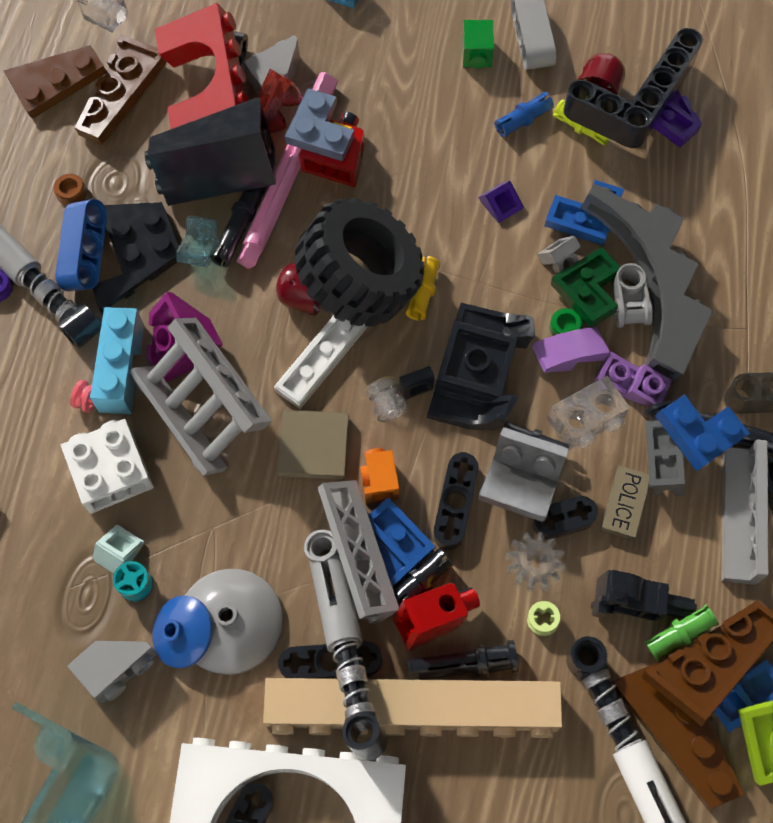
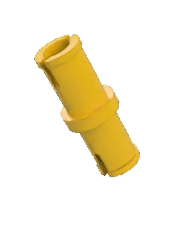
[406,256,441,321]

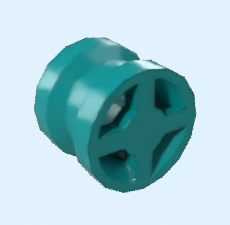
[113,561,153,602]

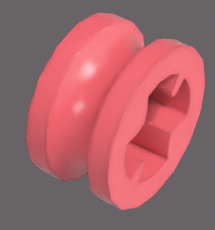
[70,380,95,413]

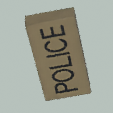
[600,465,650,541]

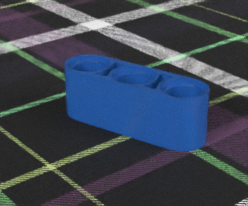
[55,199,107,292]

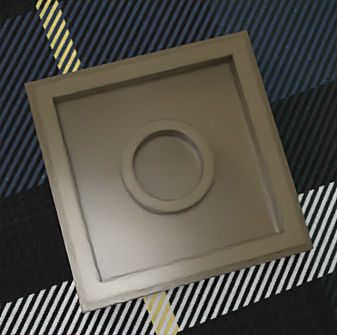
[277,410,349,479]

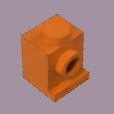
[360,448,399,504]

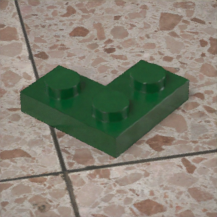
[551,247,621,328]

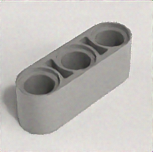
[511,0,556,70]

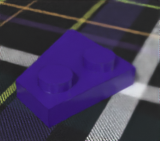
[654,90,702,148]

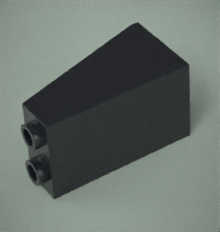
[144,97,276,206]

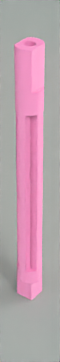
[236,72,338,269]

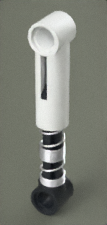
[566,636,686,823]

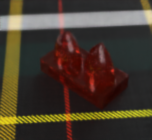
[256,68,303,133]

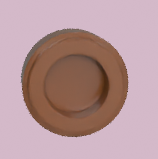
[53,174,87,205]

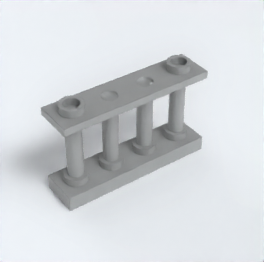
[129,318,272,476]

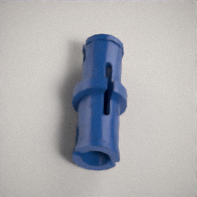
[494,92,554,138]

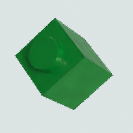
[462,20,494,69]

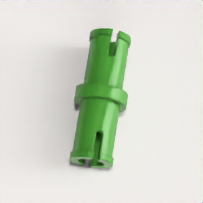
[644,604,719,661]

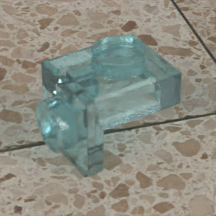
[177,215,218,267]

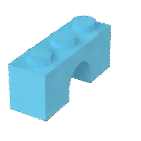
[90,307,144,415]

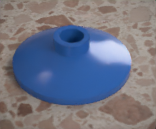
[152,596,213,668]

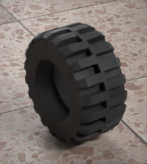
[295,198,424,327]

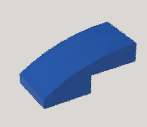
[715,659,773,733]

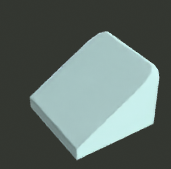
[93,525,145,574]

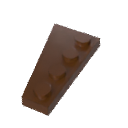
[642,600,773,726]
[611,659,745,810]

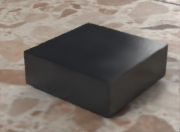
[399,366,435,400]

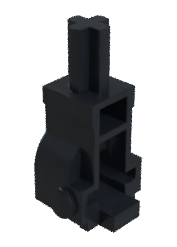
[590,570,697,622]

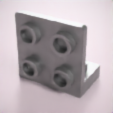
[478,427,569,521]

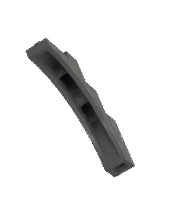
[580,183,713,385]

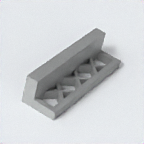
[721,440,768,585]
[317,480,399,624]

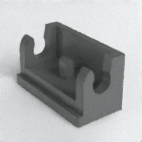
[645,420,685,496]

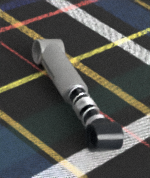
[0,224,102,349]
[304,529,387,761]

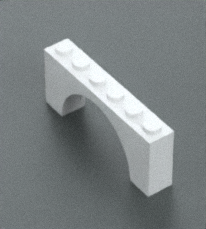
[170,738,406,823]

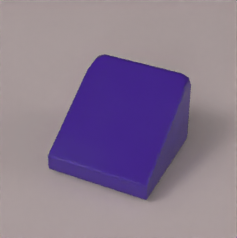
[478,181,524,223]

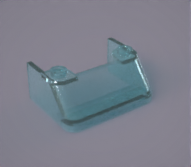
[12,702,119,823]

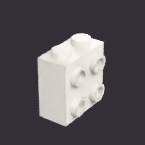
[60,419,154,514]

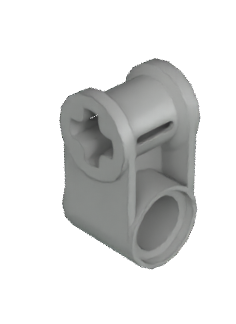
[611,263,652,328]

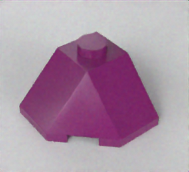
[146,292,223,382]

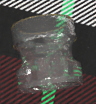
[365,377,408,422]

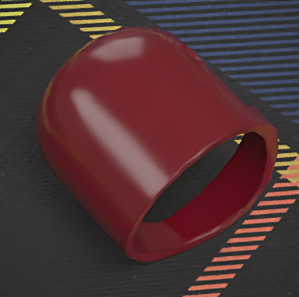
[577,53,625,96]
[276,263,321,316]

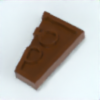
[3,45,108,119]

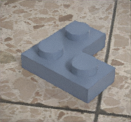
[285,88,354,161]

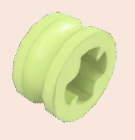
[527,601,560,636]

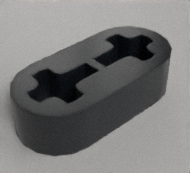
[532,496,598,540]

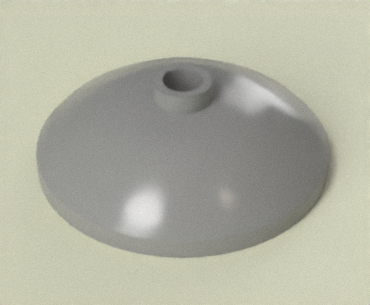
[185,569,283,675]

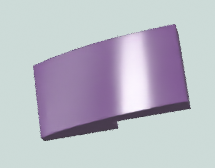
[532,327,610,373]
[593,352,672,407]

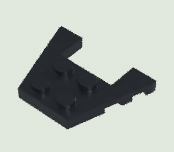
[92,202,183,315]

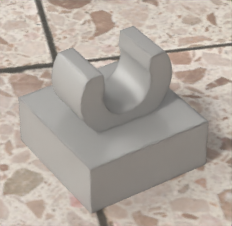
[537,236,581,274]

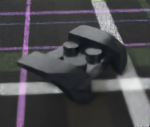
[427,303,535,430]

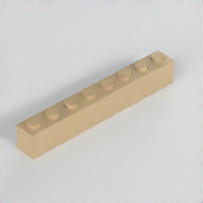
[263,678,562,738]

